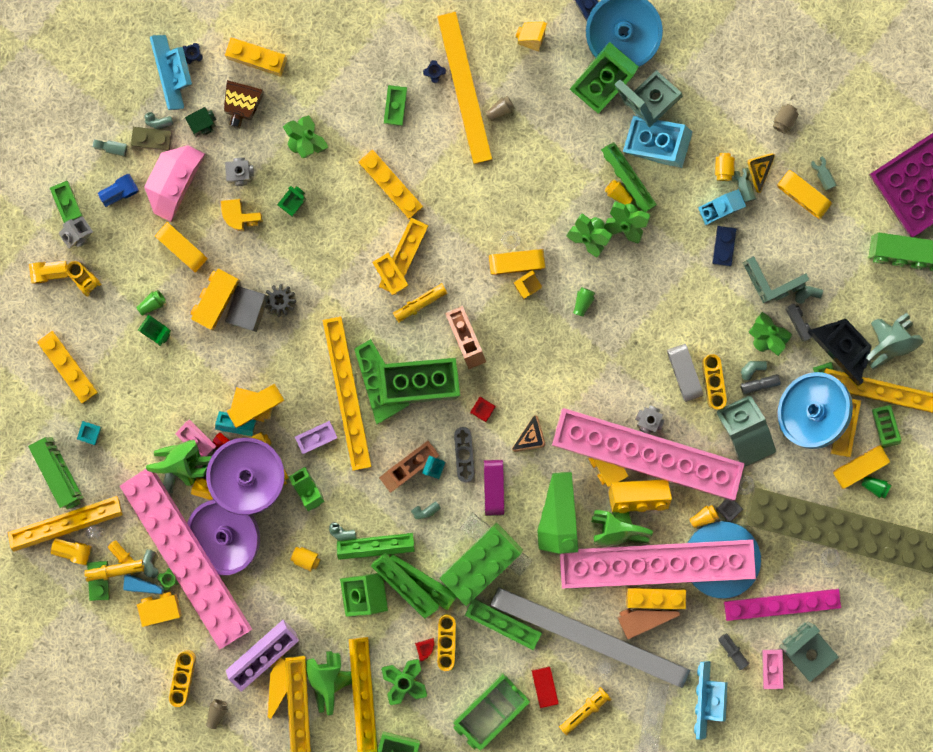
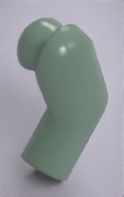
[144,112,173,129]
[795,286,823,304]
[741,361,767,381]
[411,501,441,520]
[329,522,356,541]
[142,549,159,578]

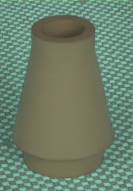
[486,96,515,121]
[206,699,228,729]

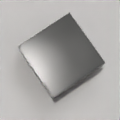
[716,499,743,522]

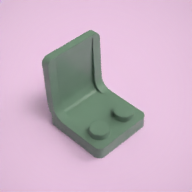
[717,396,776,467]

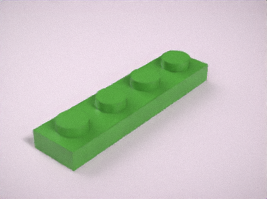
[601,142,657,212]
[337,533,415,560]
[371,553,439,619]
[390,554,457,610]
[465,599,542,650]

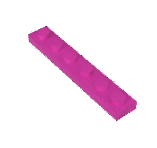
[724,589,841,621]

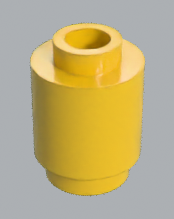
[715,153,735,181]
[290,547,321,572]

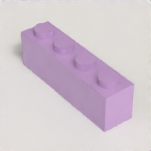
[226,620,299,692]

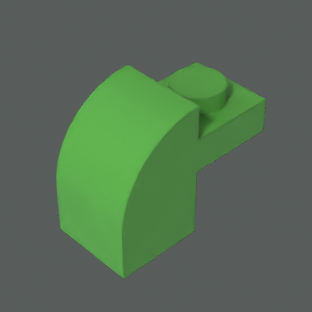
[289,467,325,512]

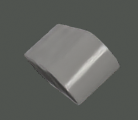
[667,344,703,402]

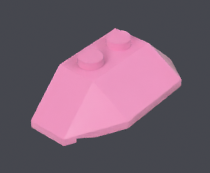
[144,145,205,222]

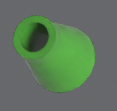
[573,287,595,317]
[137,290,166,316]

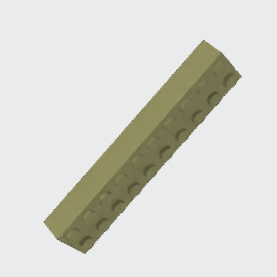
[744,487,933,574]

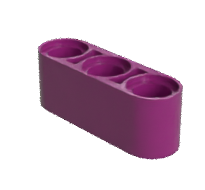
[484,460,504,516]

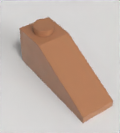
[445,306,486,369]
[379,441,440,493]
[617,608,680,639]

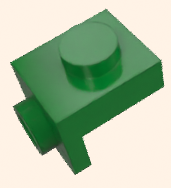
[277,186,307,217]
[138,314,171,346]

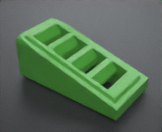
[872,405,902,448]

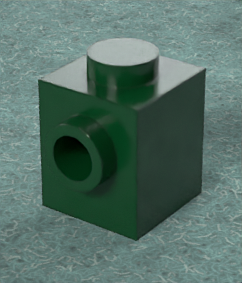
[185,107,217,137]

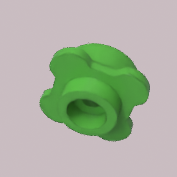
[157,568,179,591]

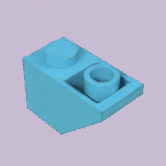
[698,189,746,225]

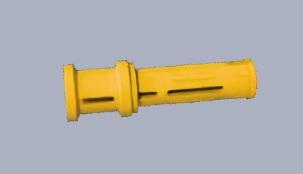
[559,687,612,736]

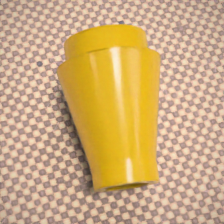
[605,180,633,205]
[689,505,719,529]

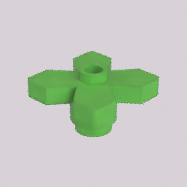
[283,115,328,159]
[605,201,650,244]
[566,214,613,258]
[749,312,792,356]
[381,659,427,705]

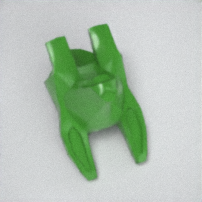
[146,440,212,486]
[591,510,653,547]
[306,651,352,715]

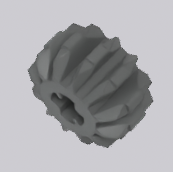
[265,284,296,317]

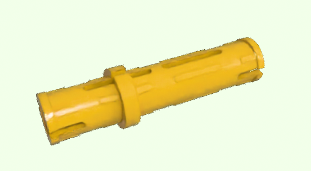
[393,283,448,323]
[85,559,145,582]

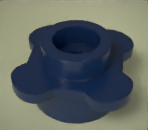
[183,43,203,64]
[423,60,446,83]

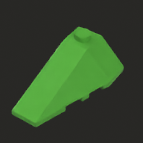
[537,472,578,554]

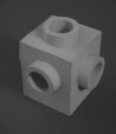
[225,157,254,186]
[59,216,93,249]
[635,405,665,434]

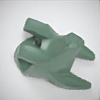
[866,313,924,370]

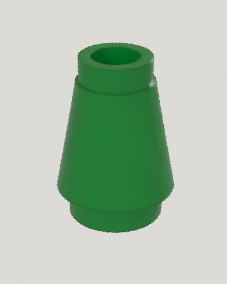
[861,476,891,499]

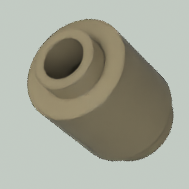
[773,104,799,134]

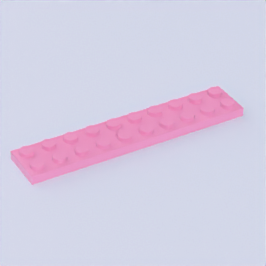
[552,408,745,501]
[120,469,252,649]
[560,540,756,589]

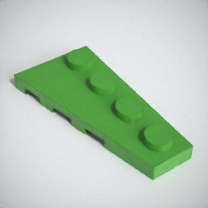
[354,339,409,425]

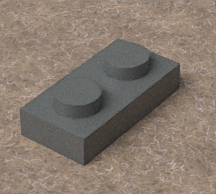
[785,304,812,342]

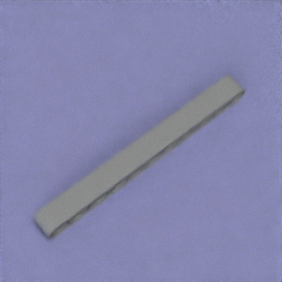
[490,587,691,688]

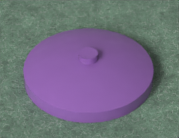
[206,438,284,515]
[187,499,260,575]

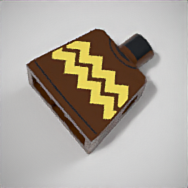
[224,80,264,129]

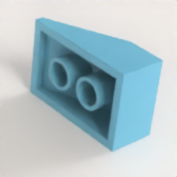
[623,116,693,168]

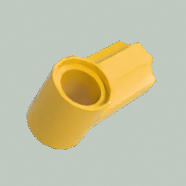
[29,261,69,284]
[51,538,92,565]

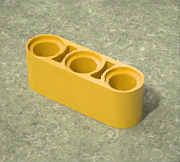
[777,170,832,219]
[155,222,208,273]
[488,249,546,275]
[702,354,727,410]
[226,384,285,428]
[833,445,890,489]
[437,614,456,671]
[169,650,196,707]

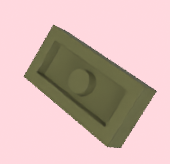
[131,126,172,151]

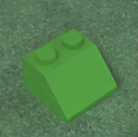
[340,573,388,616]

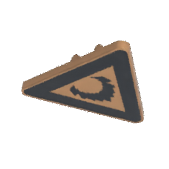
[512,415,545,452]

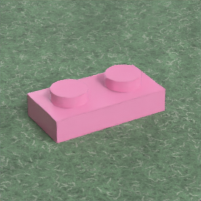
[175,419,216,456]
[762,649,784,689]

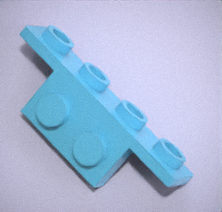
[150,35,192,110]
[694,661,728,740]

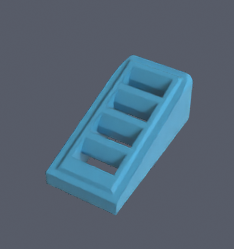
[123,574,164,594]

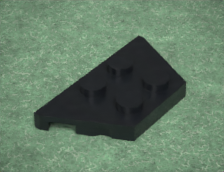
[808,318,872,386]

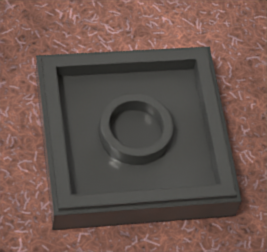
[225,286,269,332]

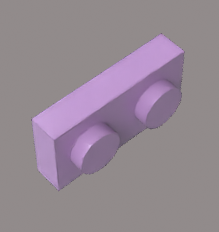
[295,421,338,454]

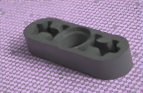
[454,427,474,482]

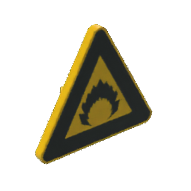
[747,153,775,193]

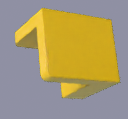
[513,270,542,300]

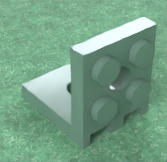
[614,70,683,128]
[743,256,809,303]
[779,622,839,682]

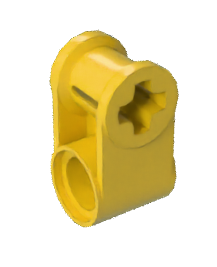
[66,261,102,297]

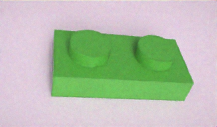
[384,85,407,126]
[50,181,83,223]
[87,561,110,601]

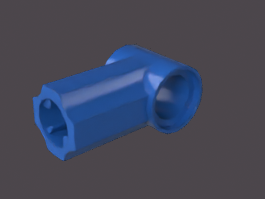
[98,174,139,208]

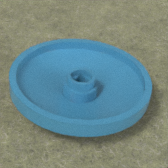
[586,0,663,67]
[778,372,853,449]
[688,521,761,598]

